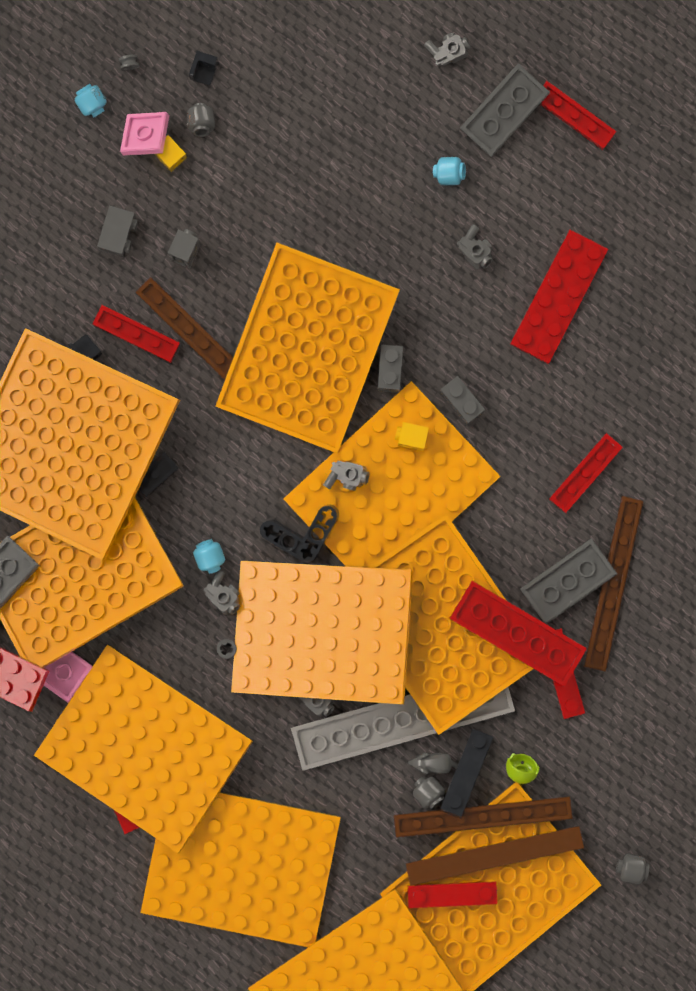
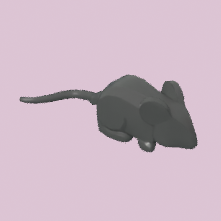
[408,752,490,774]

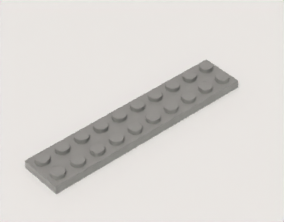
[291,687,515,770]

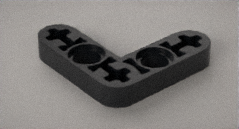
[260,504,339,563]

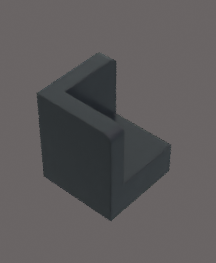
[189,51,218,85]
[68,334,102,360]

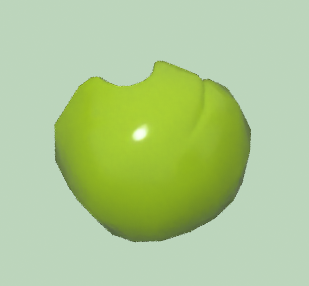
[506,753,539,784]

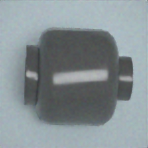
[186,103,215,137]
[413,776,446,810]
[616,853,650,885]

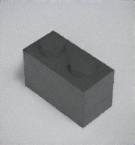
[97,205,138,257]
[168,229,201,269]
[378,345,403,393]
[440,376,485,426]

